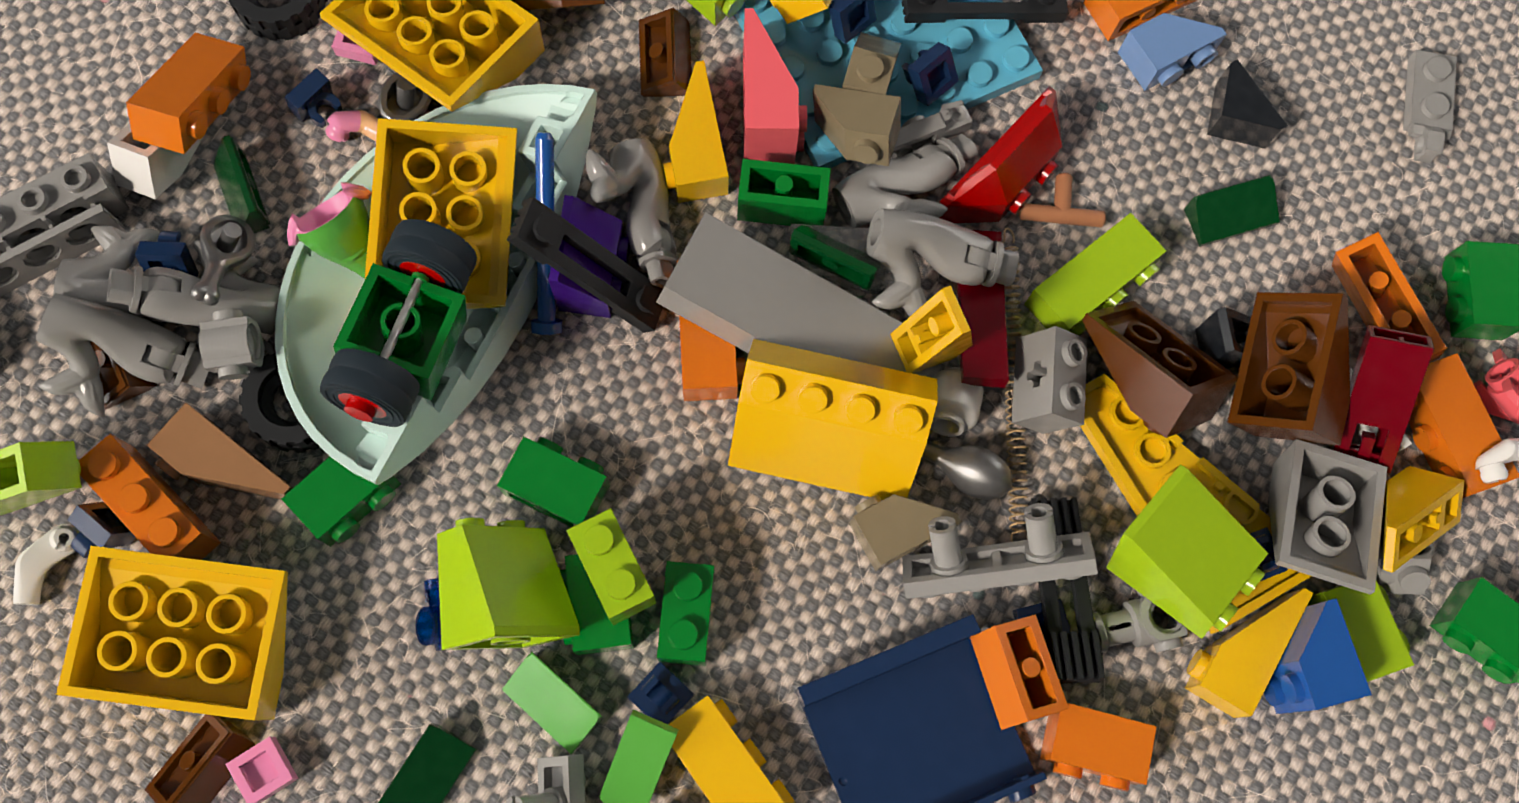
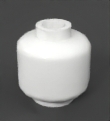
[931,367,984,437]

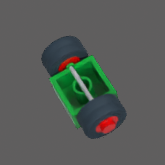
[320,219,477,427]

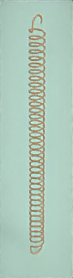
[1002,228,1029,542]

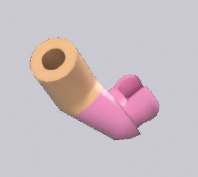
[325,110,378,142]

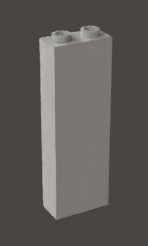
[656,212,941,378]

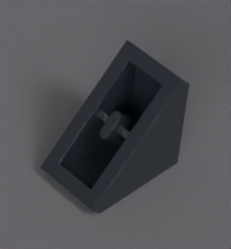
[1207,59,1288,149]
[1195,307,1251,369]

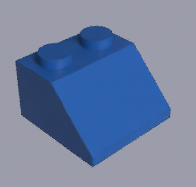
[1264,598,1372,714]

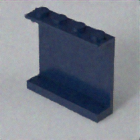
[795,614,1047,803]

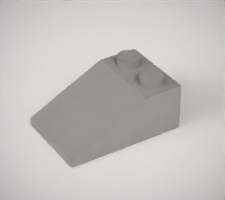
[1268,439,1387,595]

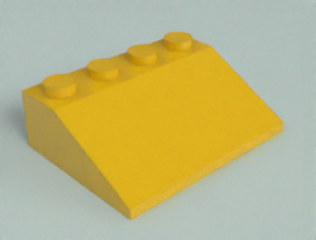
[319,0,545,112]
[365,118,518,309]
[728,339,938,500]
[56,546,288,721]

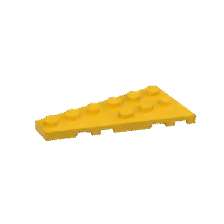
[1080,374,1312,634]

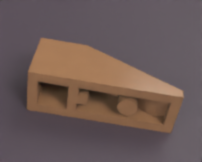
[146,403,294,500]

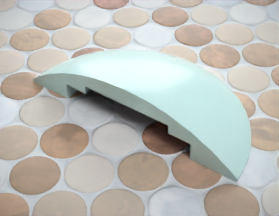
[275,84,597,485]

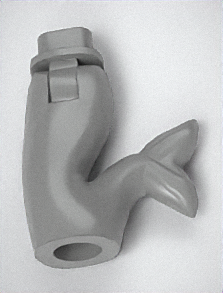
[832,134,978,228]
[585,138,678,288]
[866,208,1019,317]
[53,225,173,323]
[107,240,281,335]
[36,293,209,417]

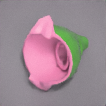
[287,182,372,279]

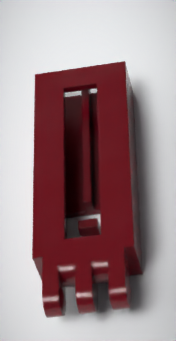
[1329,325,1434,473]

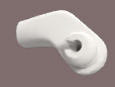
[13,524,80,605]

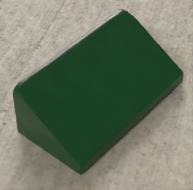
[214,135,270,233]
[1184,175,1280,247]
[789,225,882,290]
[378,723,477,803]

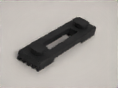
[902,0,1069,23]
[507,197,663,333]
[1028,497,1105,684]

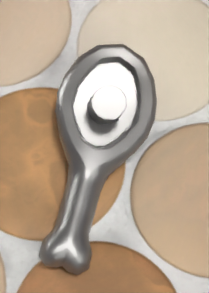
[378,72,432,121]
[190,214,256,306]
[922,440,1012,500]

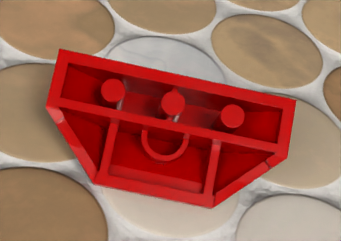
[939,86,1062,223]

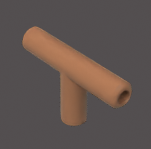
[1018,173,1106,228]

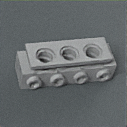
[0,153,130,297]

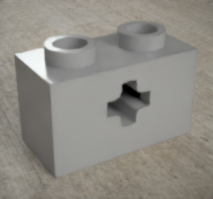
[1011,326,1087,434]

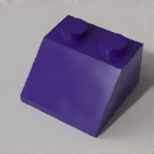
[548,195,631,318]

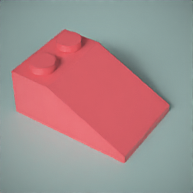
[743,8,807,164]

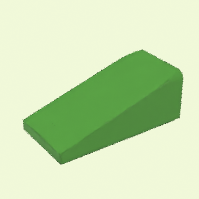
[599,710,679,803]

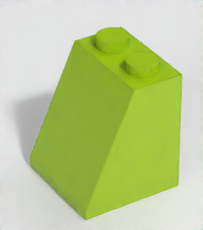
[1106,464,1268,639]
[437,518,580,650]

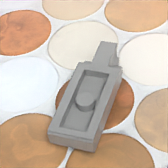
[1403,50,1457,163]
[857,100,973,169]

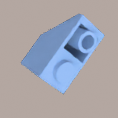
[1118,13,1227,91]

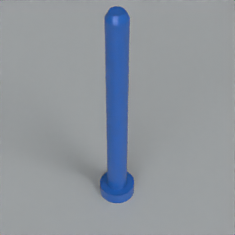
[531,132,563,335]

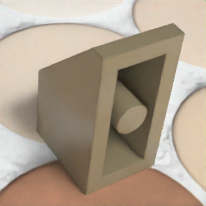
[842,32,901,95]
[813,84,901,166]
[849,494,962,572]

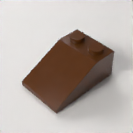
[1227,292,1350,445]
[1082,301,1239,438]

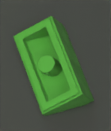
[502,652,604,755]

